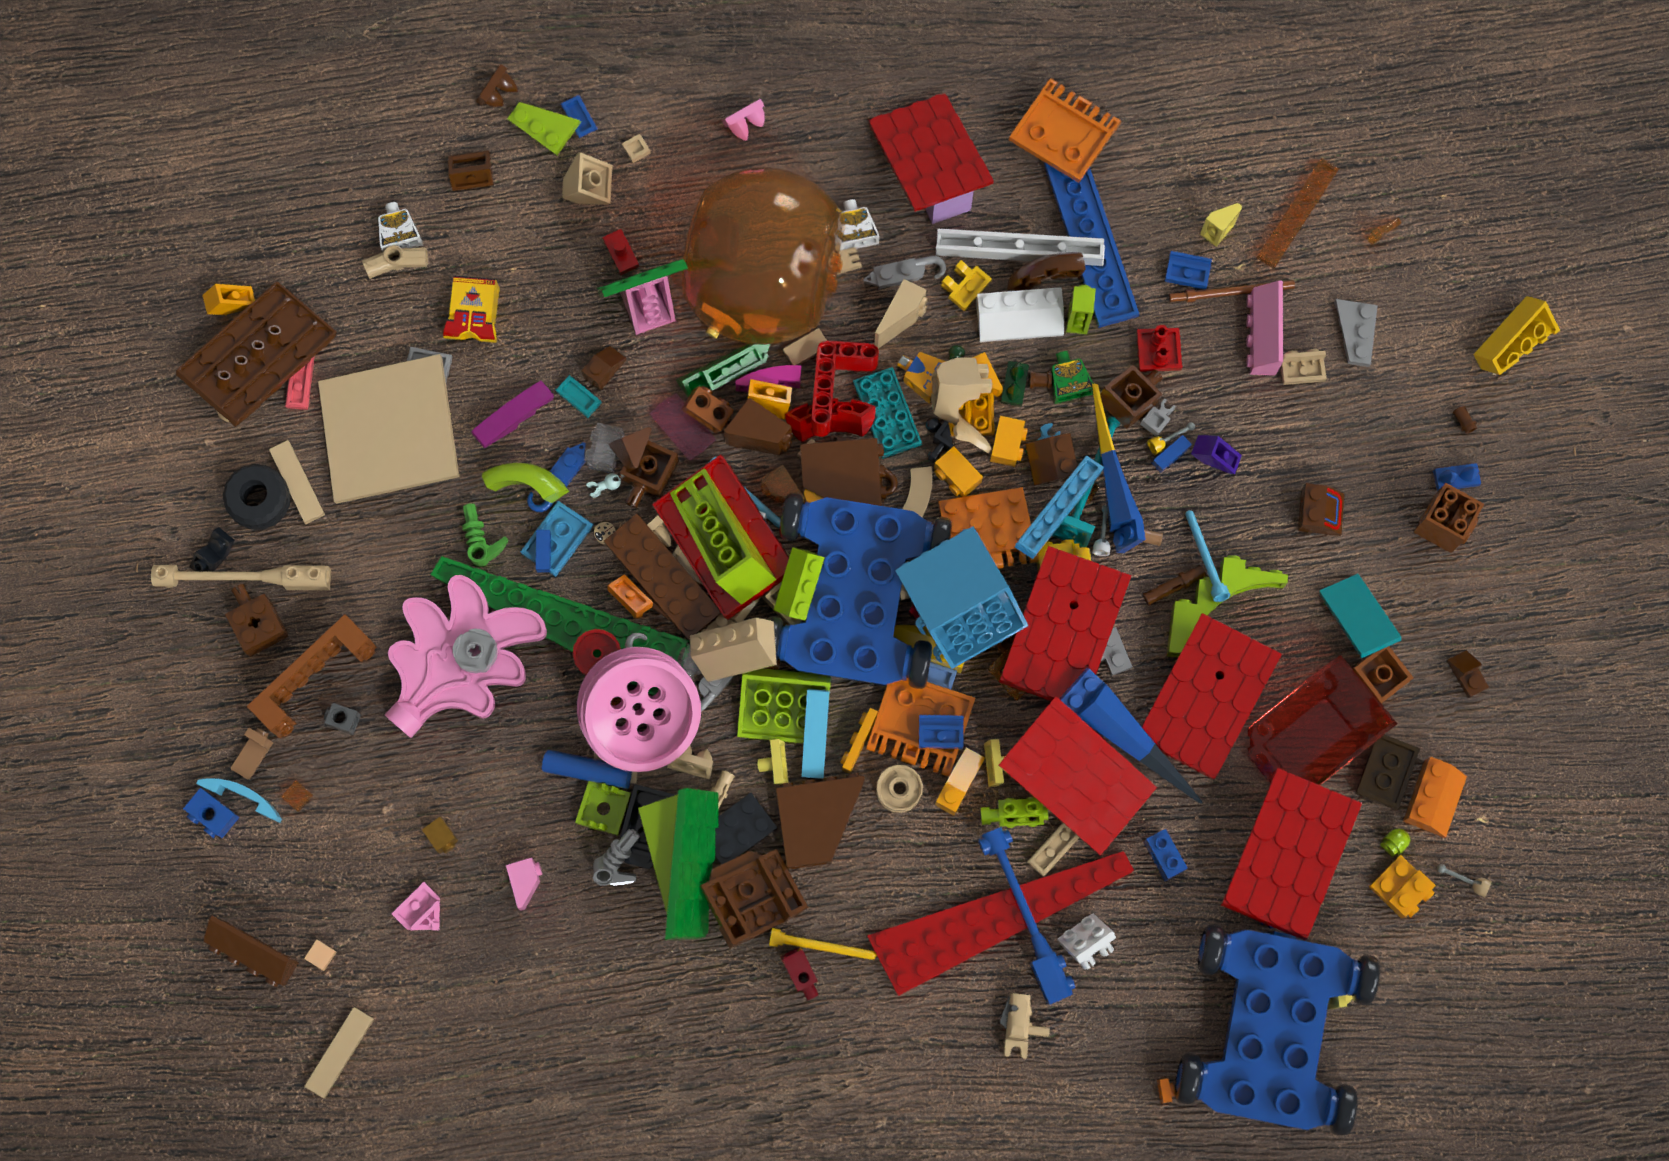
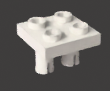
[1057,913,1116,969]

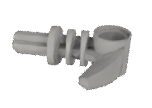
[593,829,639,886]

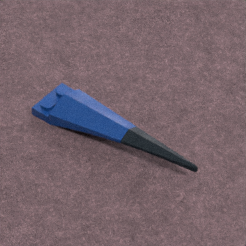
[1059,668,1203,804]

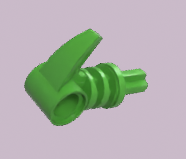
[462,504,508,567]

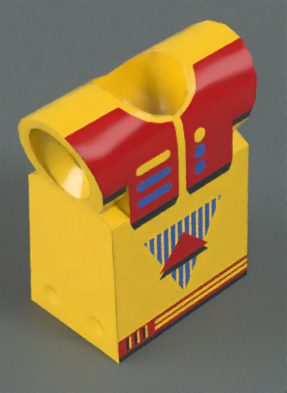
[443,275,500,343]

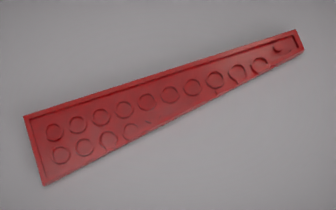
[867,851,1134,996]

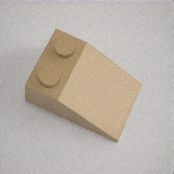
[874,279,928,348]

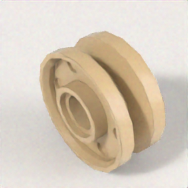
[876,765,923,813]

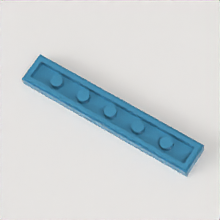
[1015,456,1104,559]

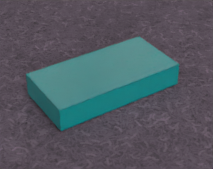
[555,375,602,418]

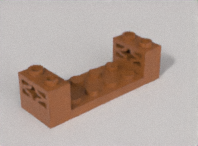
[247,614,377,739]

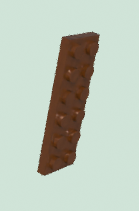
[604,514,721,640]

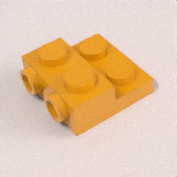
[1369,855,1436,919]

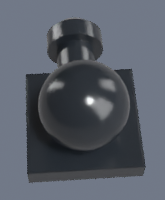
[925,417,954,463]

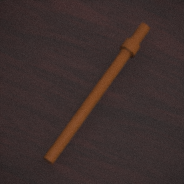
[1169,280,1295,302]

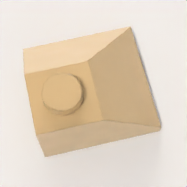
[562,153,612,205]

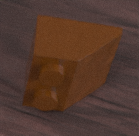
[1025,433,1077,486]

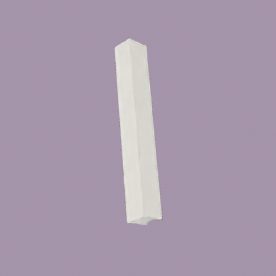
[936,229,1105,266]

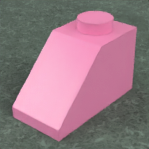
[506,858,542,911]

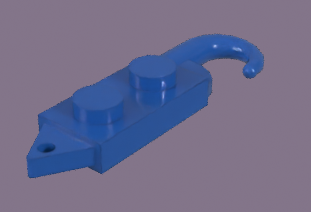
[527,442,586,512]

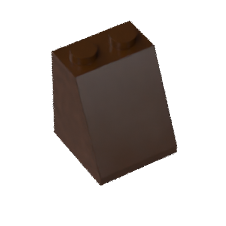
[724,397,793,456]

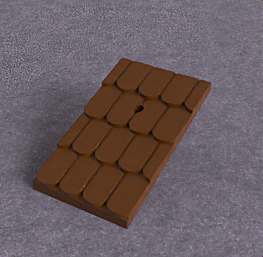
[176,281,337,427]

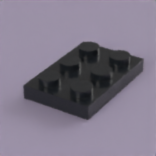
[715,793,778,865]

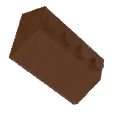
[203,915,299,987]

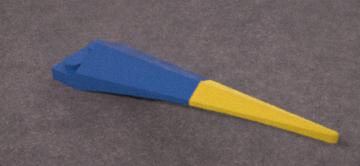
[1092,384,1146,553]

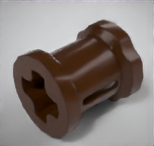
[1029,370,1052,390]

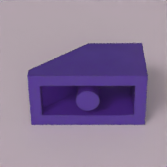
[1191,435,1242,474]

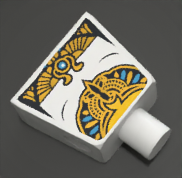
[838,200,879,251]
[378,202,423,252]

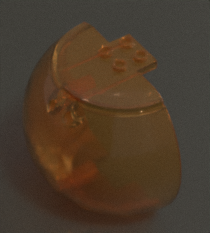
[682,167,845,345]

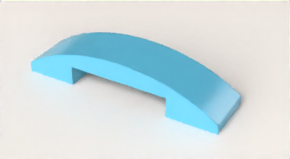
[196,778,282,823]

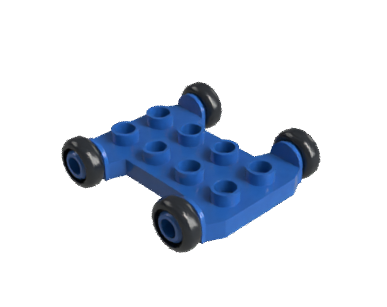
[765,493,952,689]
[1175,924,1380,1136]

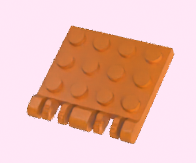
[1009,78,1121,183]
[938,487,1039,569]
[866,678,975,777]

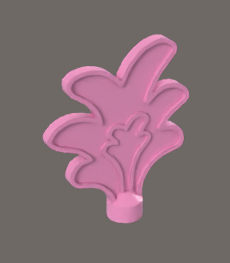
[385,575,547,738]

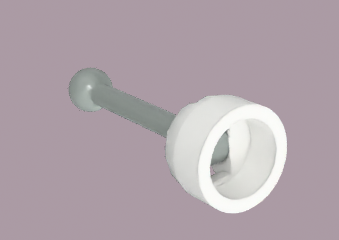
[1092,505,1110,556]

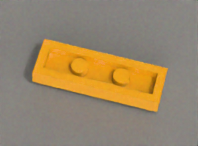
[840,708,878,774]

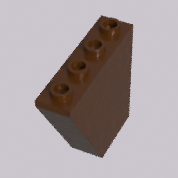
[800,438,887,506]
[776,773,865,870]

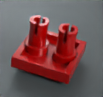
[1136,325,1182,372]

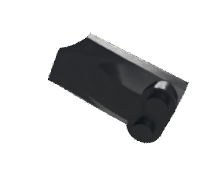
[620,784,675,869]

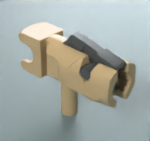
[1000,993,1050,1059]

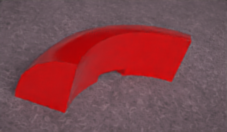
[785,398,876,442]

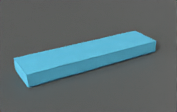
[802,689,830,779]

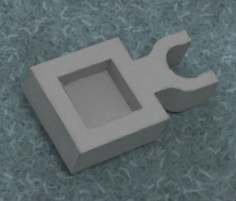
[1140,399,1176,436]

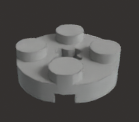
[453,629,498,673]

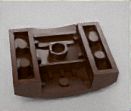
[700,849,808,949]

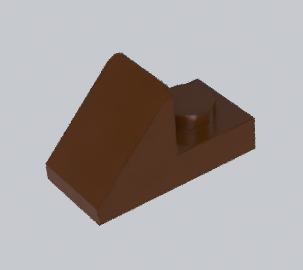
[1446,650,1489,699]

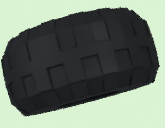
[223,464,291,530]

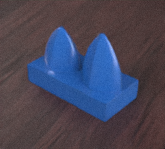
[1433,463,1481,491]

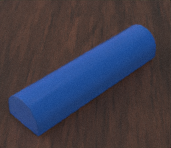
[542,750,632,789]

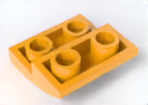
[949,392,995,436]

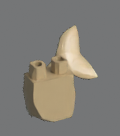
[931,358,992,453]

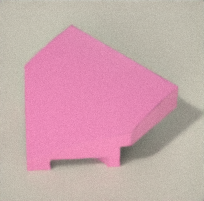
[391,882,440,930]

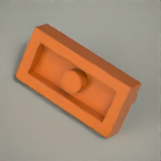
[607,574,653,619]

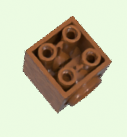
[1413,483,1484,553]

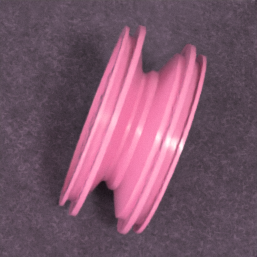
[577,647,701,772]

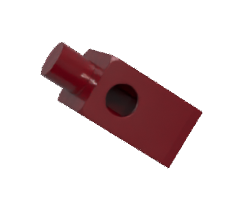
[780,947,819,1001]

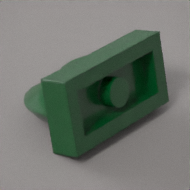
[1001,361,1029,407]

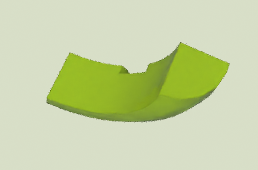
[482,463,569,503]

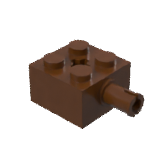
[1100,365,1163,429]
[620,440,679,508]
[225,584,289,657]

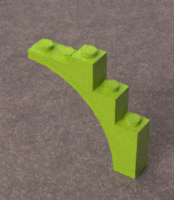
[1166,555,1288,658]

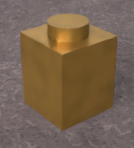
[422,817,458,854]

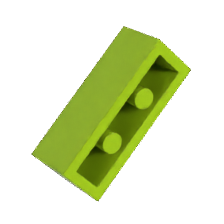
[1066,285,1096,335]
[774,547,825,620]

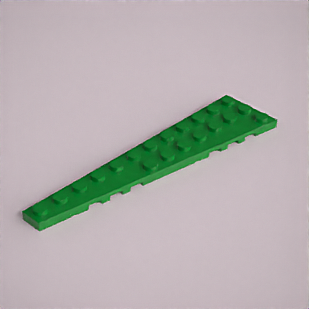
[430,556,689,696]

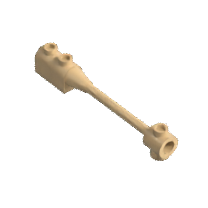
[151,565,331,590]

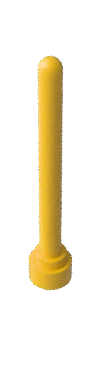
[769,928,876,960]

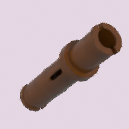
[1142,565,1207,606]

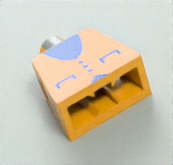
[897,352,946,403]

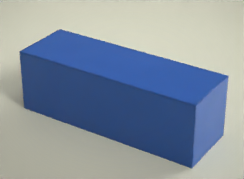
[1152,435,1192,473]
[536,530,551,573]

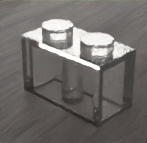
[585,423,624,474]

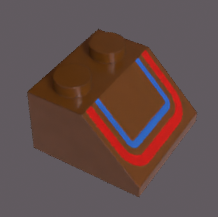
[1298,483,1344,536]

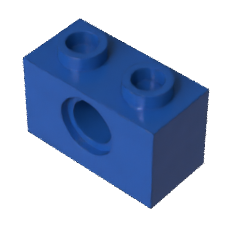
[183,788,240,838]
[1143,829,1187,881]

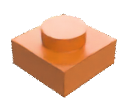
[1157,1078,1175,1103]

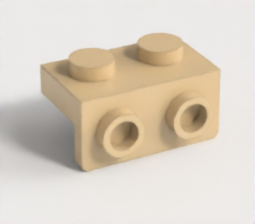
[1280,349,1327,385]

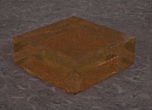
[281,780,313,812]

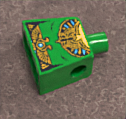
[1051,351,1094,404]

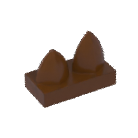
[476,64,518,107]

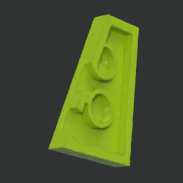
[507,102,581,155]

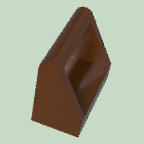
[448,150,494,191]

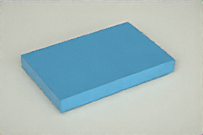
[520,501,594,577]

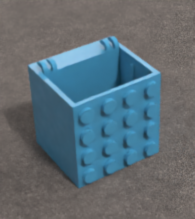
[895,526,1029,669]

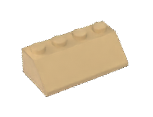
[690,618,776,682]

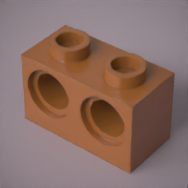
[681,386,734,433]

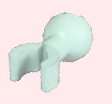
[586,473,621,498]

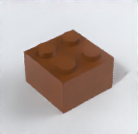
[1346,646,1414,708]

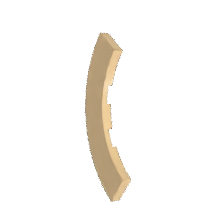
[902,466,932,518]

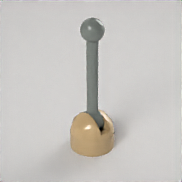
[1437,864,1492,897]

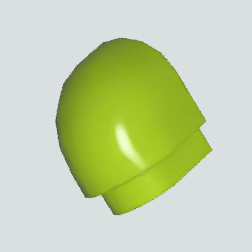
[1380,828,1410,857]

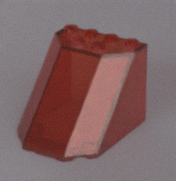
[1248,655,1398,785]

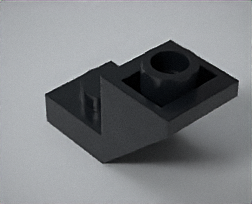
[189,527,235,572]

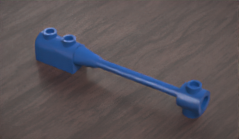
[978,827,1076,1005]

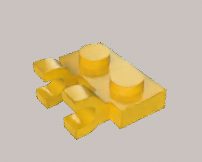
[941,260,992,311]

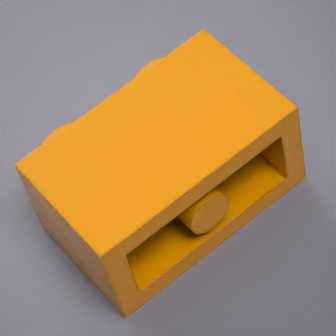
[990,416,1028,467]
[934,446,983,497]

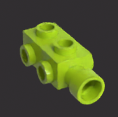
[981,797,1048,828]

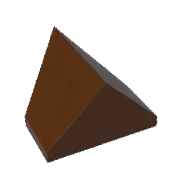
[608,427,652,471]

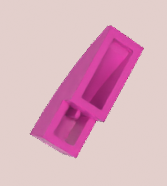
[735,365,802,392]

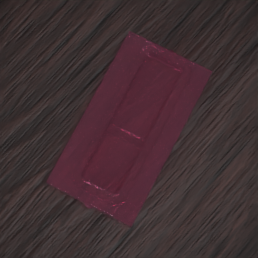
[649,393,716,461]

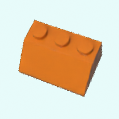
[1403,756,1467,838]

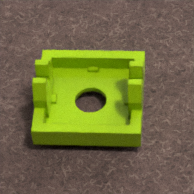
[575,781,631,836]

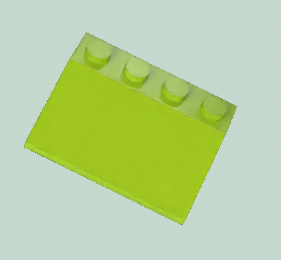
[737,668,831,744]

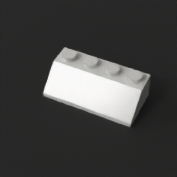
[976,287,1064,342]

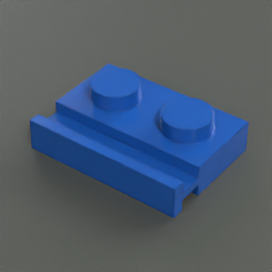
[1165,251,1212,290]
[919,715,963,749]

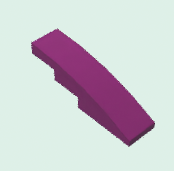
[471,380,554,448]

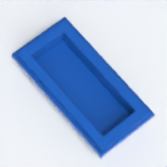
[561,95,597,138]

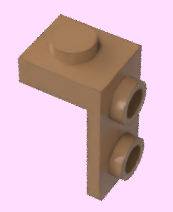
[231,728,273,780]

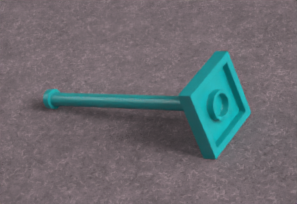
[1052,417,1120,547]

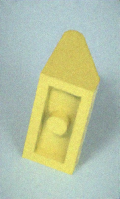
[1200,203,1242,247]

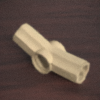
[362,245,428,279]

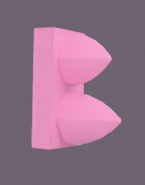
[722,99,765,141]

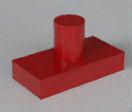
[602,229,640,275]

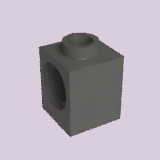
[324,703,361,735]

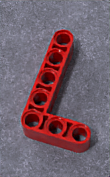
[811,341,879,437]

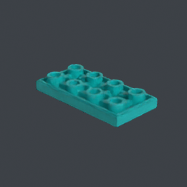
[853,367,922,459]
[1319,574,1401,658]

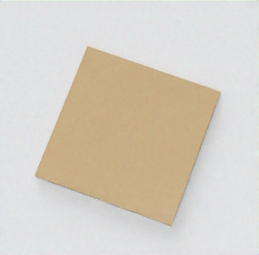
[318,354,459,504]

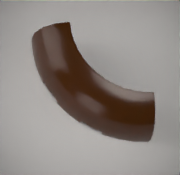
[1007,252,1085,292]

